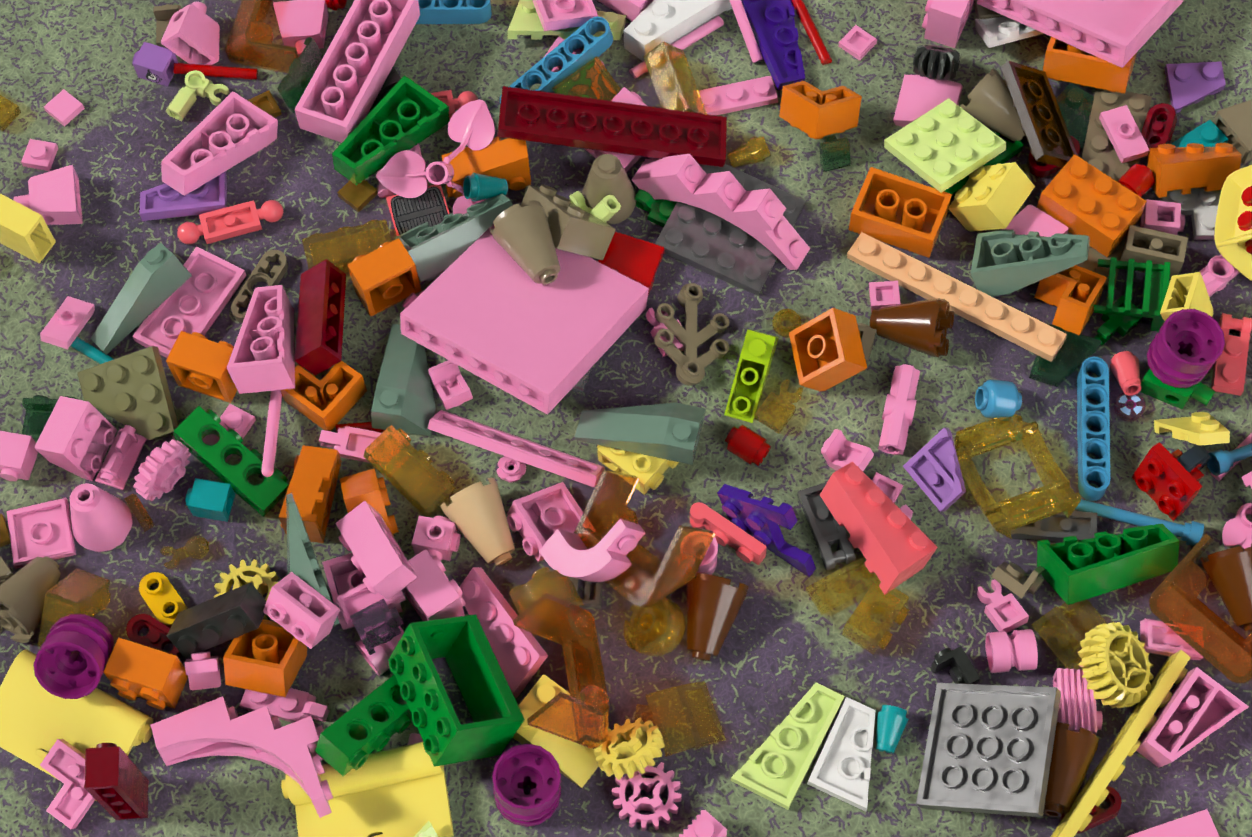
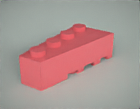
[820,461,938,595]

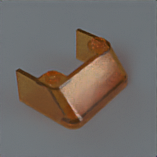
[225,0,303,76]
[574,470,715,607]
[1149,534,1252,683]
[513,593,609,749]

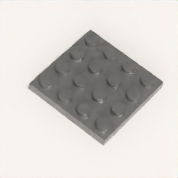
[655,164,805,295]
[916,683,1061,817]

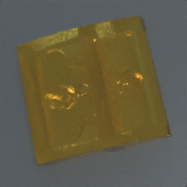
[1031,599,1108,670]
[645,681,726,757]

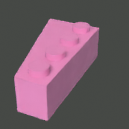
[161,91,278,196]

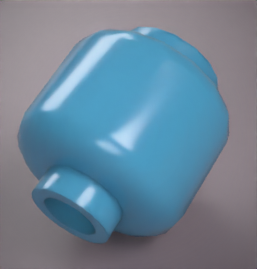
[975,379,1022,419]

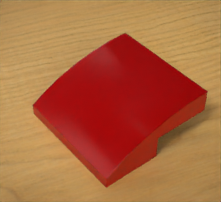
[598,232,664,295]

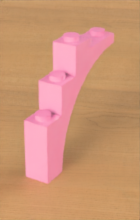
[632,154,810,270]
[150,696,333,818]

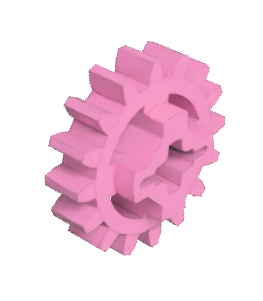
[133,439,191,501]
[612,762,682,831]

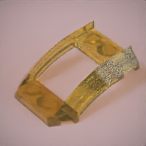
[955,414,1081,539]

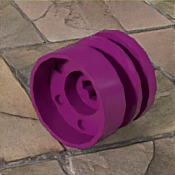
[1147,309,1225,388]
[33,614,114,699]
[492,744,561,827]

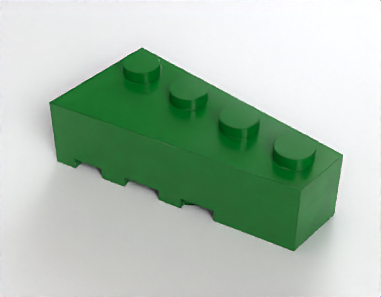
[332,75,449,185]
[1037,524,1179,605]

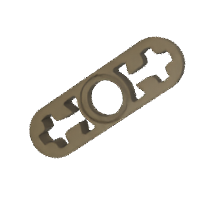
[231,250,288,323]

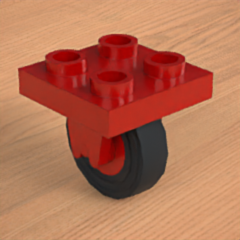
[1132,442,1210,521]

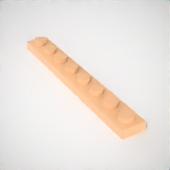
[847,232,1067,362]

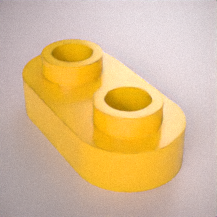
[139,572,187,627]

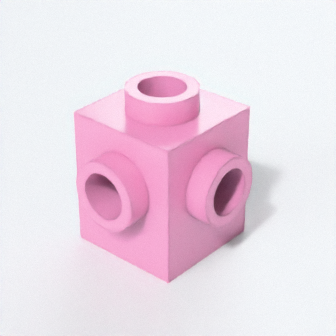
[411,516,461,561]

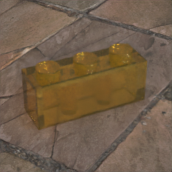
[643,41,707,114]
[302,219,392,273]
[363,425,456,517]

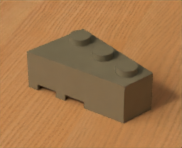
[520,184,616,260]

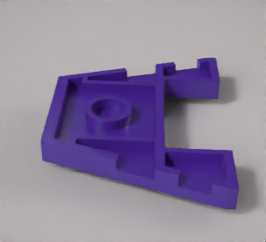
[717,484,816,577]

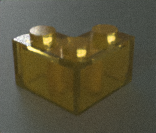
[38,569,111,647]

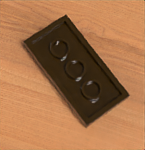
[1001,61,1078,168]

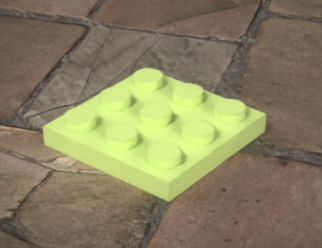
[884,98,1006,193]

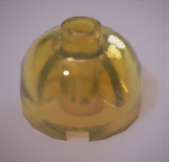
[624,592,686,657]

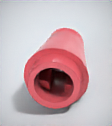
[1110,351,1141,396]

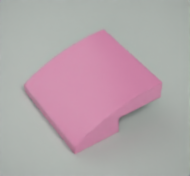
[893,74,963,127]

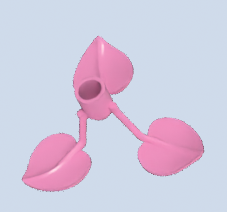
[376,100,495,234]

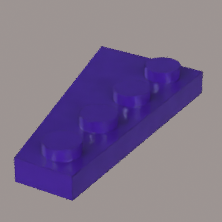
[741,0,805,90]

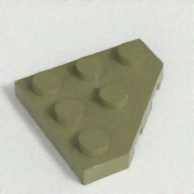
[77,346,179,440]

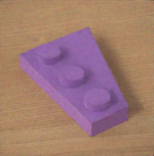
[140,171,227,221]

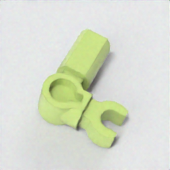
[166,70,229,121]
[569,191,621,223]

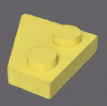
[1154,412,1230,446]

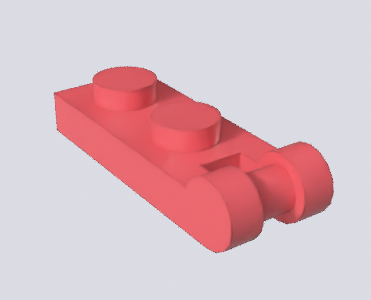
[1211,313,1252,396]
[690,502,767,565]

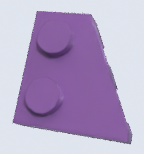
[1164,61,1226,114]
[903,427,966,512]

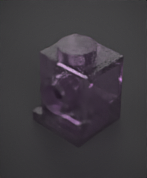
[350,599,404,655]

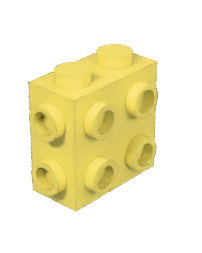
[597,445,679,495]

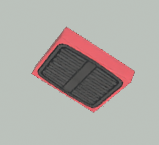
[386,185,450,236]

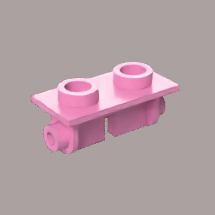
[95,425,147,490]

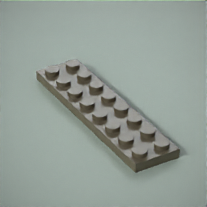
[1067,88,1152,290]

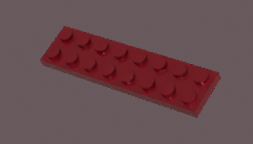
[497,86,727,167]

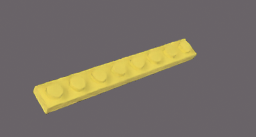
[1051,650,1191,837]

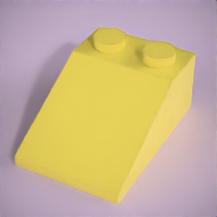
[513,674,612,788]

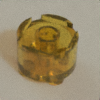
[509,567,583,636]

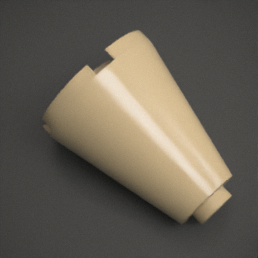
[440,478,515,566]

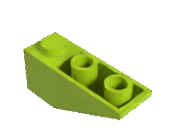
[724,329,779,423]

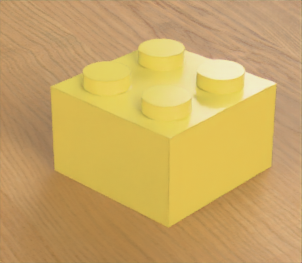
[948,162,1035,232]

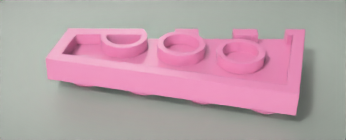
[460,567,548,698]

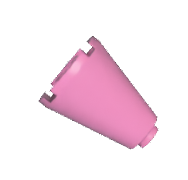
[70,483,133,552]

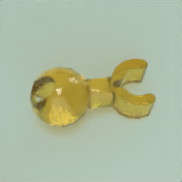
[160,535,209,569]

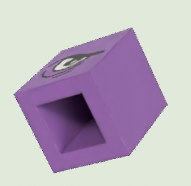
[132,42,178,86]

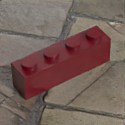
[294,259,346,376]
[84,743,148,820]

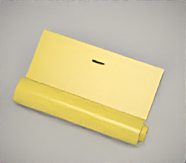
[0,649,153,801]
[281,742,454,837]

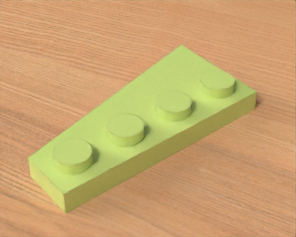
[508,0,626,40]
[731,682,845,810]

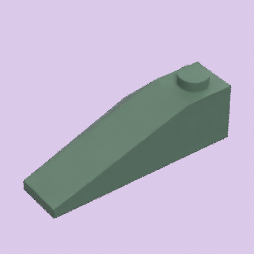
[394,194,513,282]
[970,229,1090,296]
[90,243,192,355]
[371,324,436,437]
[575,403,706,465]
[286,493,339,626]

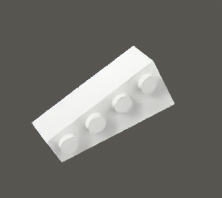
[623,0,732,61]

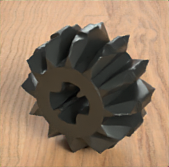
[913,44,960,80]

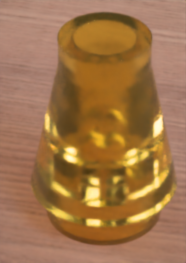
[727,135,771,168]

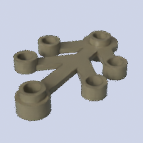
[654,283,729,386]

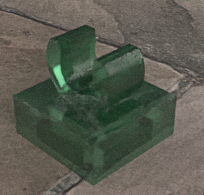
[819,135,851,172]

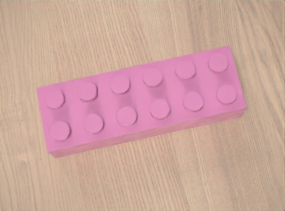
[295,0,420,143]

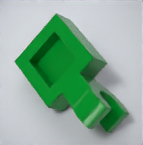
[634,189,677,227]
[1093,296,1143,346]

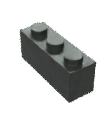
[167,583,266,658]

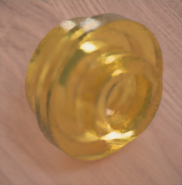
[772,309,802,337]

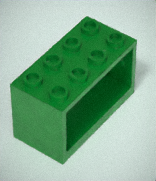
[388,614,525,767]

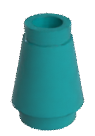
[463,173,508,202]
[876,705,909,754]

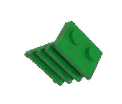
[1094,257,1171,332]

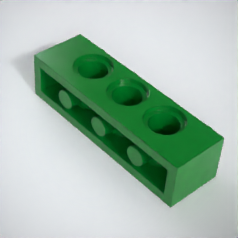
[173,406,289,517]
[315,675,412,776]

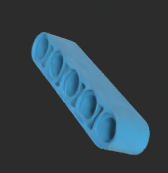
[416,0,492,24]
[500,16,613,104]
[1077,356,1111,501]

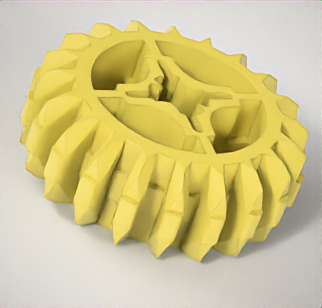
[1078,622,1154,708]

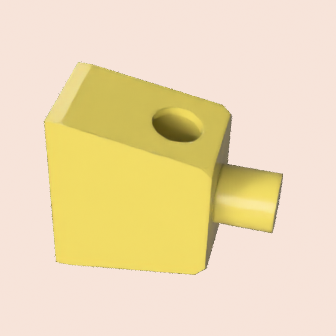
[1160,272,1214,321]

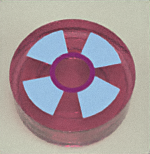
[1114,392,1146,422]

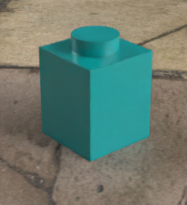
[186,478,236,522]

